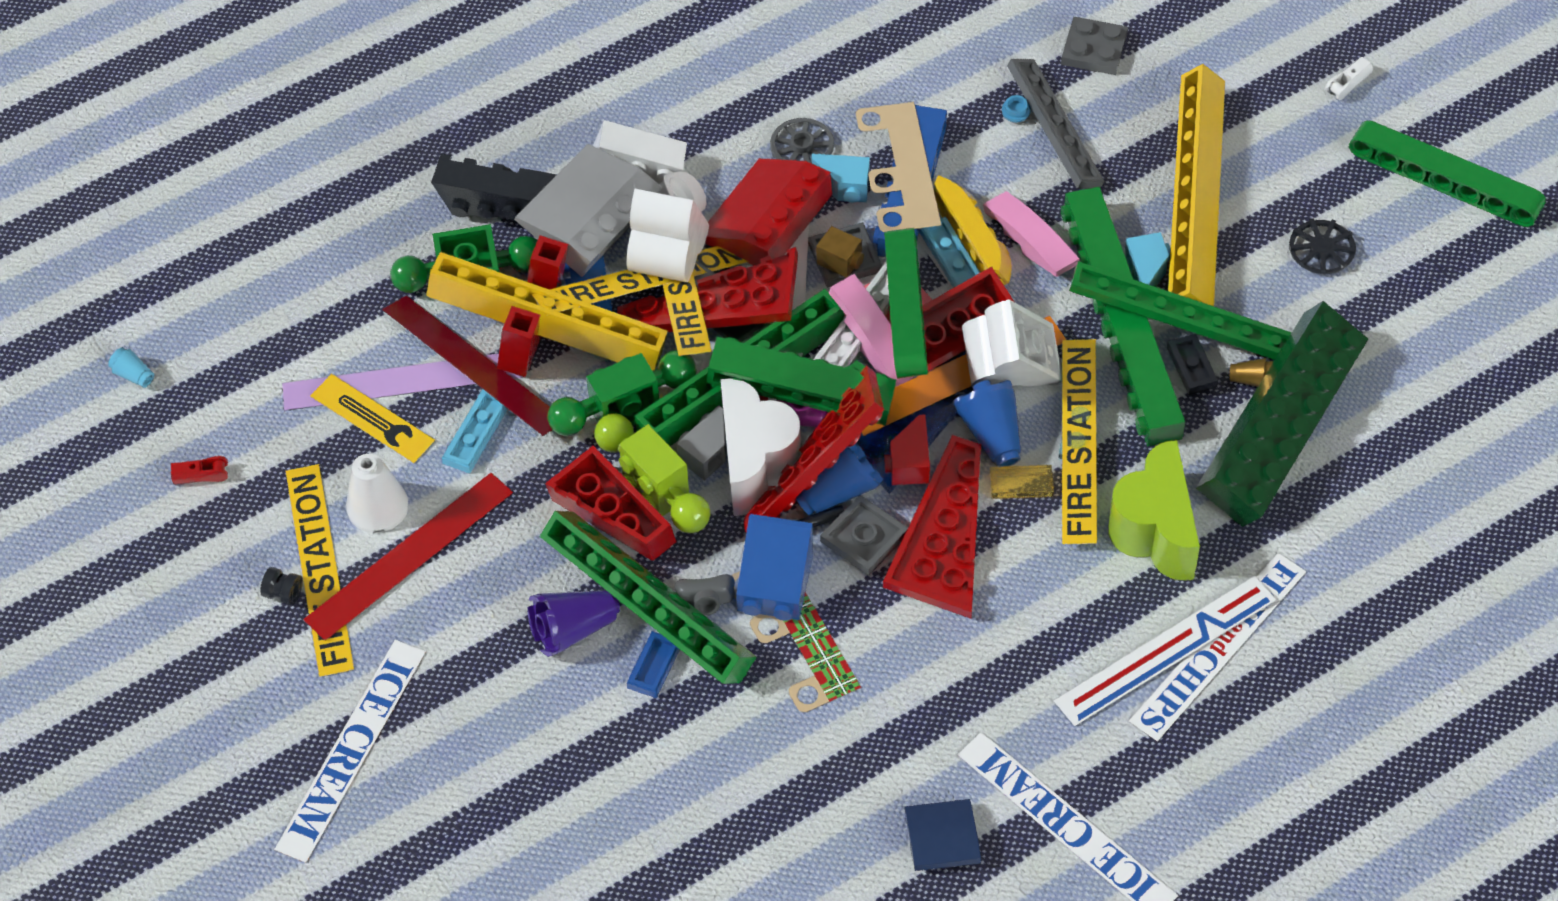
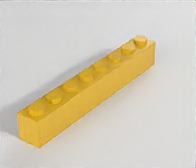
[426,252,668,371]

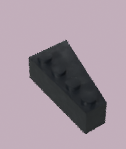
[431,153,557,220]

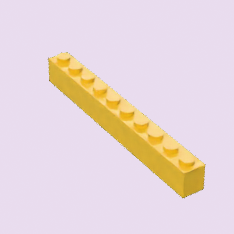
[1168,64,1225,306]

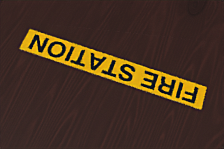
[532,246,748,315]
[663,272,712,356]
[1062,339,1097,544]
[286,464,354,677]

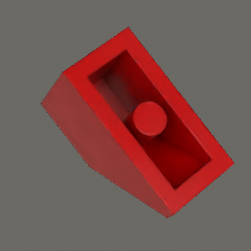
[884,415,930,485]

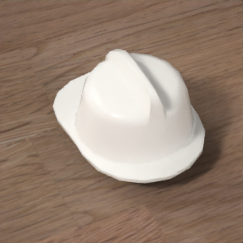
[659,171,707,212]

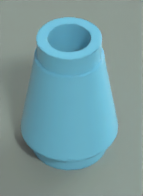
[108,347,155,388]

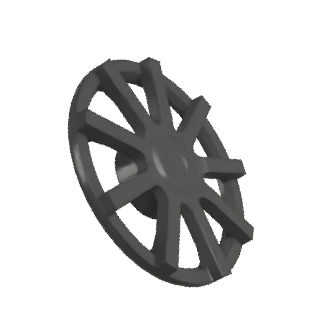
[770,118,834,163]

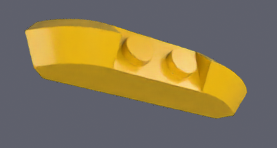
[934,175,1012,285]

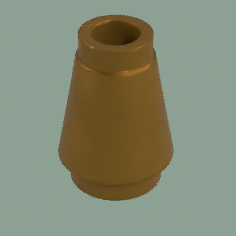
[1230,358,1274,387]

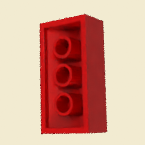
[922,266,1014,372]

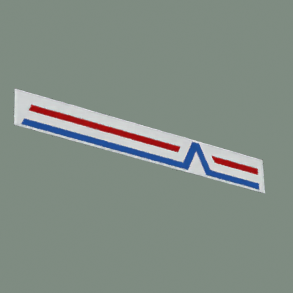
[1054,576,1277,726]

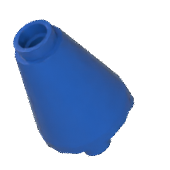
[953,380,1021,468]
[796,442,884,516]

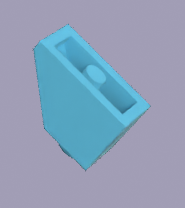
[811,154,870,203]
[1124,232,1171,287]

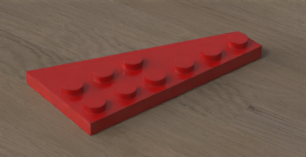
[617,247,798,332]
[744,365,884,533]
[883,435,981,619]

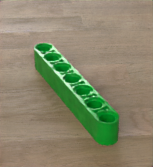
[1349,120,1546,227]
[884,227,928,379]

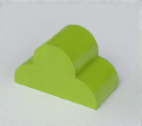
[1108,440,1200,581]

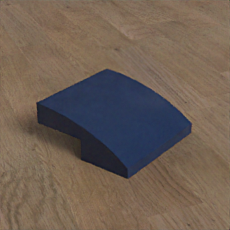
[904,799,981,871]

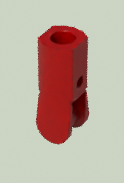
[171,456,228,485]

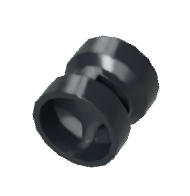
[260,567,303,605]

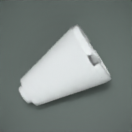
[346,454,408,533]

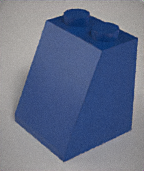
[736,514,813,621]

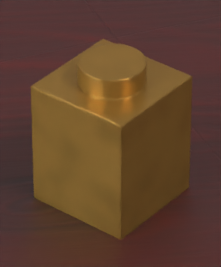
[816,226,864,278]

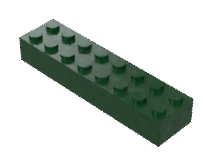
[1196,301,1368,527]

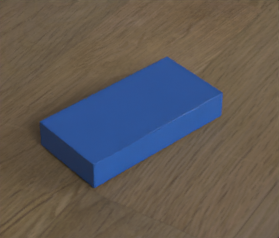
[626,631,680,699]

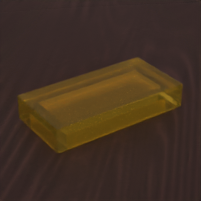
[989,465,1054,499]

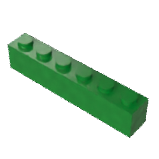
[707,337,897,426]

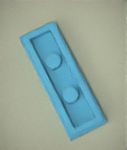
[919,217,980,288]
[442,389,508,474]

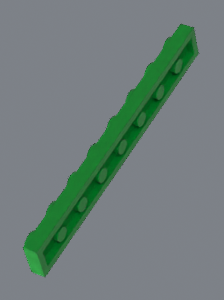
[1069,261,1292,360]

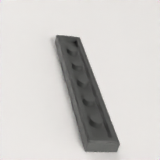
[1007,59,1105,189]

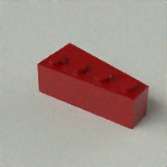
[545,446,677,561]

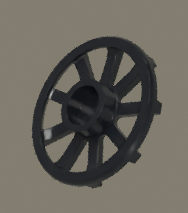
[1289,218,1356,274]

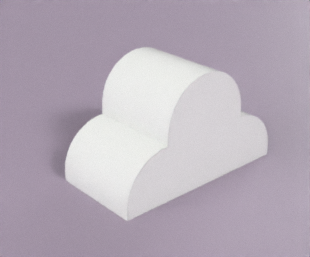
[627,189,709,282]
[962,300,1062,387]
[721,379,802,516]

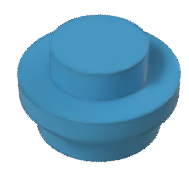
[1002,95,1030,122]

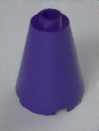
[527,590,620,657]

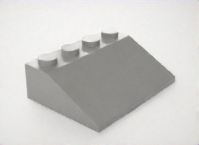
[514,144,662,277]

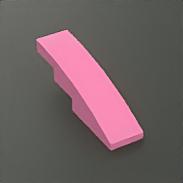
[983,191,1080,277]
[829,274,918,387]

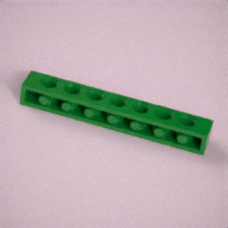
[539,510,757,684]

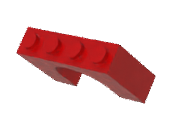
[497,235,568,378]

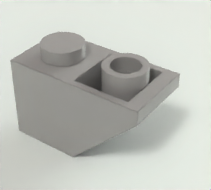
[677,405,726,481]

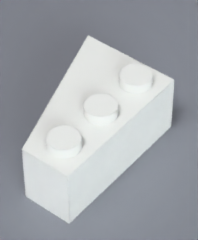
[593,120,687,184]

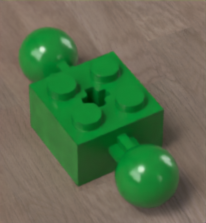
[390,224,538,293]
[547,350,697,436]

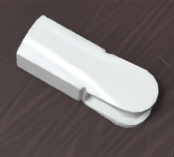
[1325,57,1373,101]

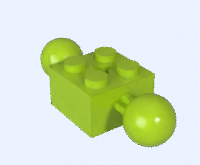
[594,414,711,533]

